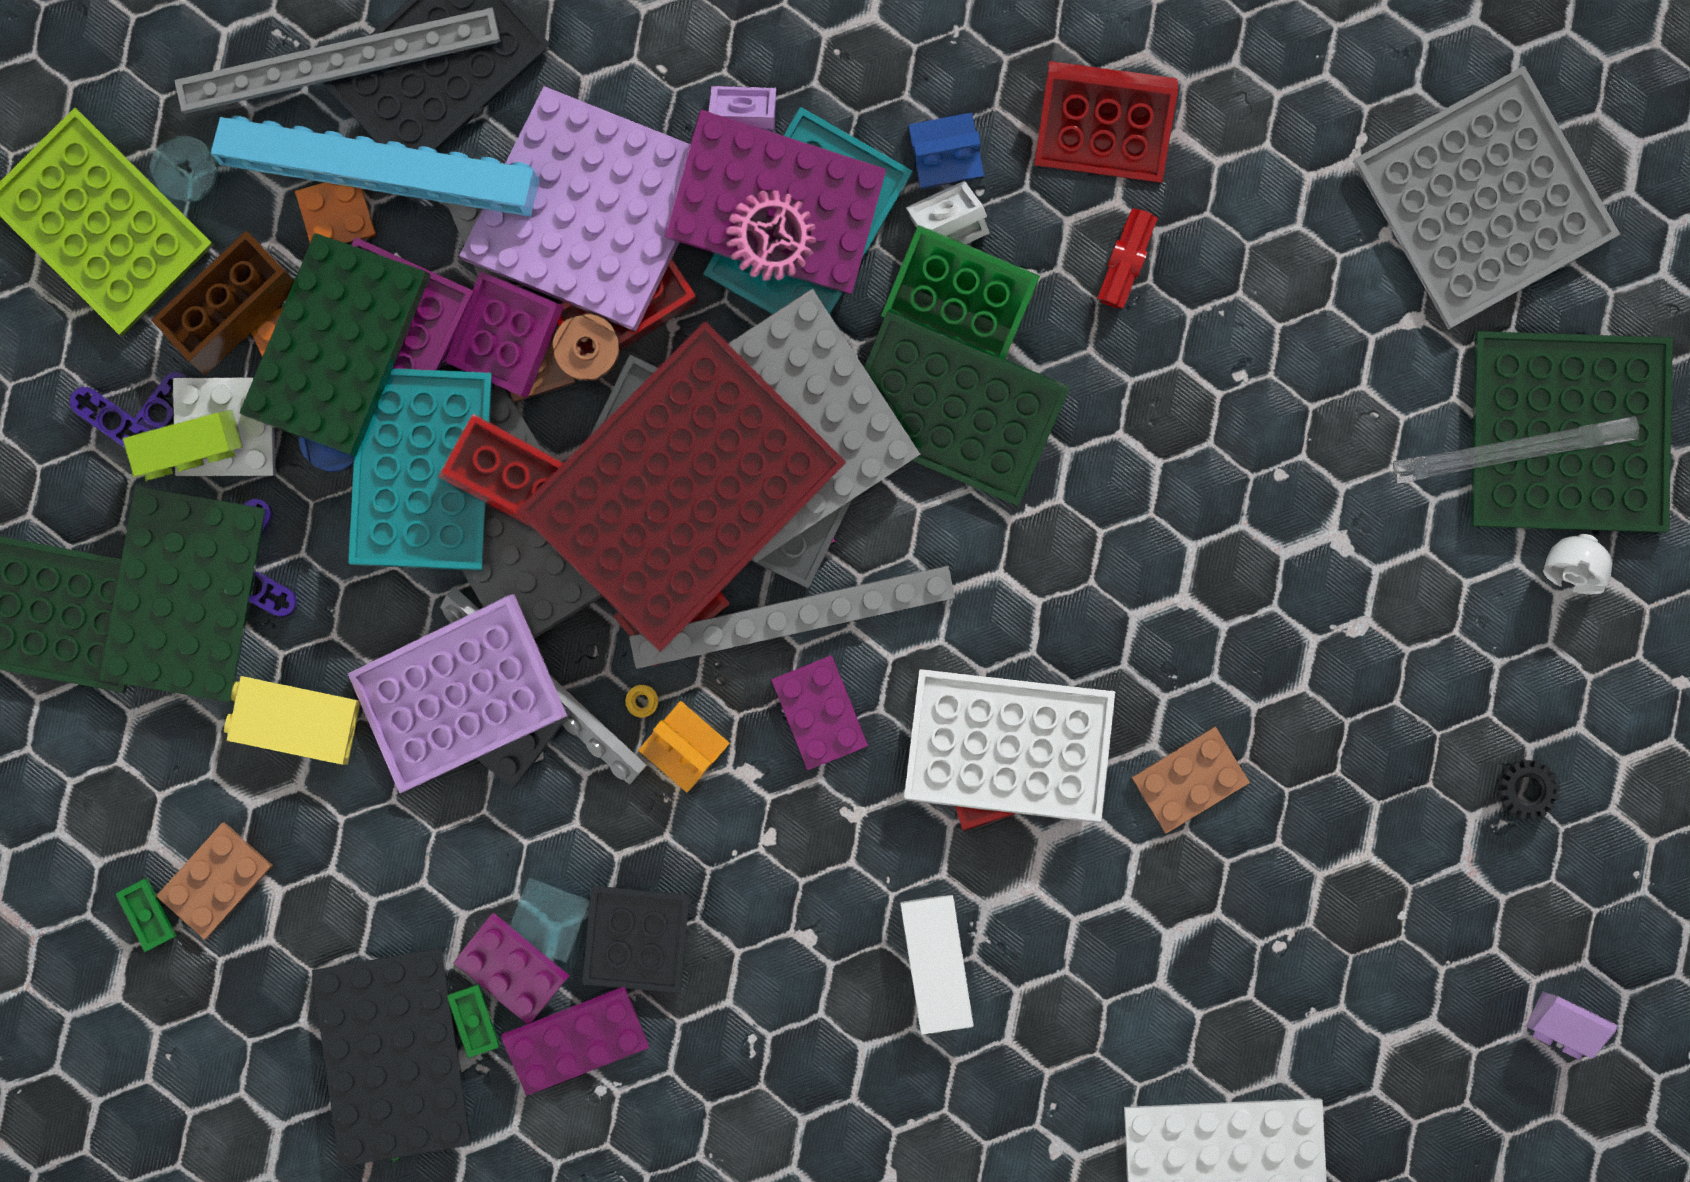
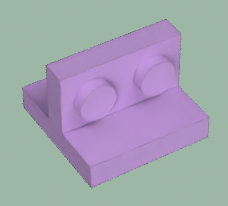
[709,86,776,133]

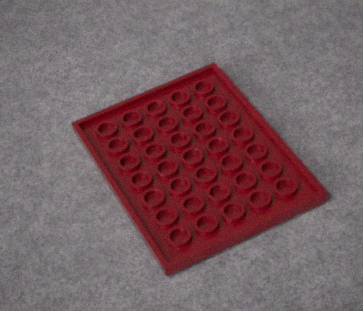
[517,321,847,652]

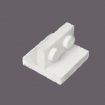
[906,181,990,244]

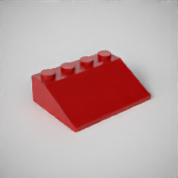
[1034,61,1178,183]

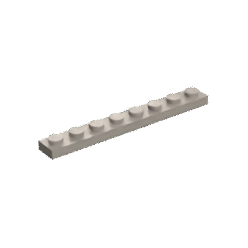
[440,587,647,785]

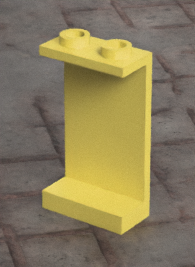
[224,676,361,765]

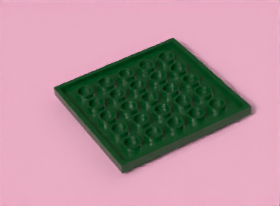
[1471,331,1673,533]

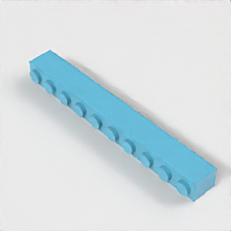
[211,116,539,217]

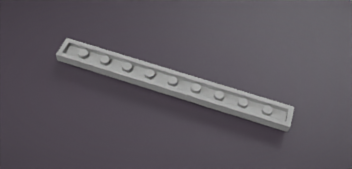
[174,8,501,114]
[629,566,955,669]

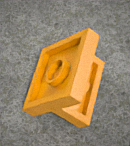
[638,701,730,793]

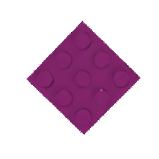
[445,271,564,398]

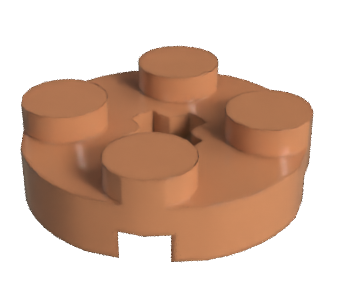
[553,314,619,381]

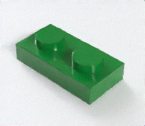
[116,878,177,952]
[447,984,500,1058]

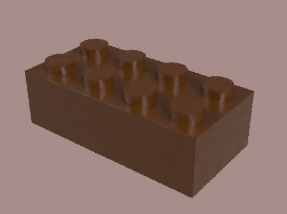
[151,230,295,376]

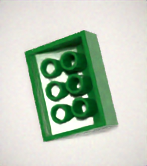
[881,225,1040,359]

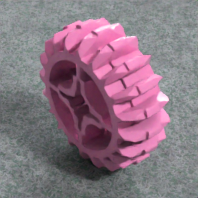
[726,190,816,280]

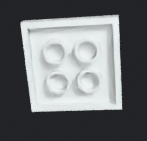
[173,378,275,476]

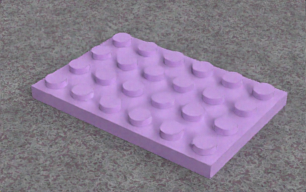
[348,595,567,793]

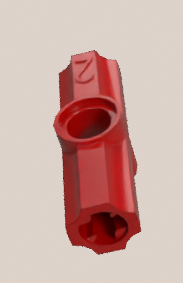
[1097,208,1158,310]

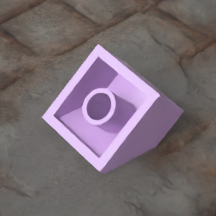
[1526,991,1618,1060]

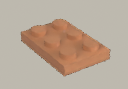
[1131,727,1250,834]
[156,822,273,940]

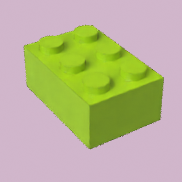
[123,410,243,481]

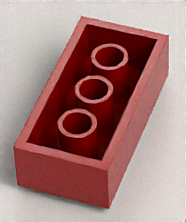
[557,259,698,356]
[438,414,563,528]

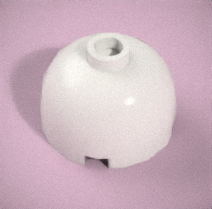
[1543,534,1612,595]

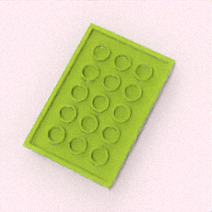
[0,108,214,336]

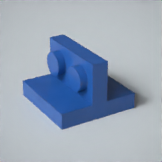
[908,113,984,190]

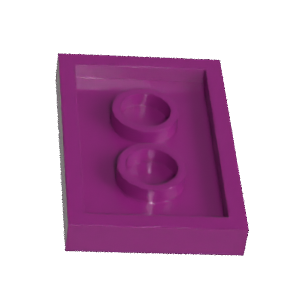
[771,655,868,770]
[453,913,569,1024]

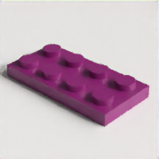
[502,986,649,1096]

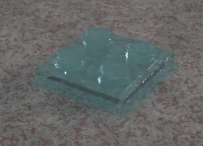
[510,877,590,963]

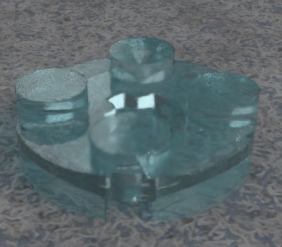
[150,136,218,202]

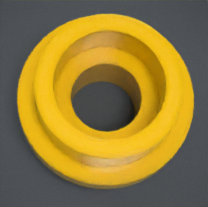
[625,685,658,718]

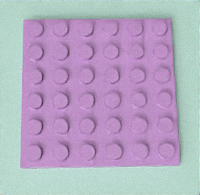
[459,86,690,332]

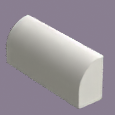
[900,895,974,1035]

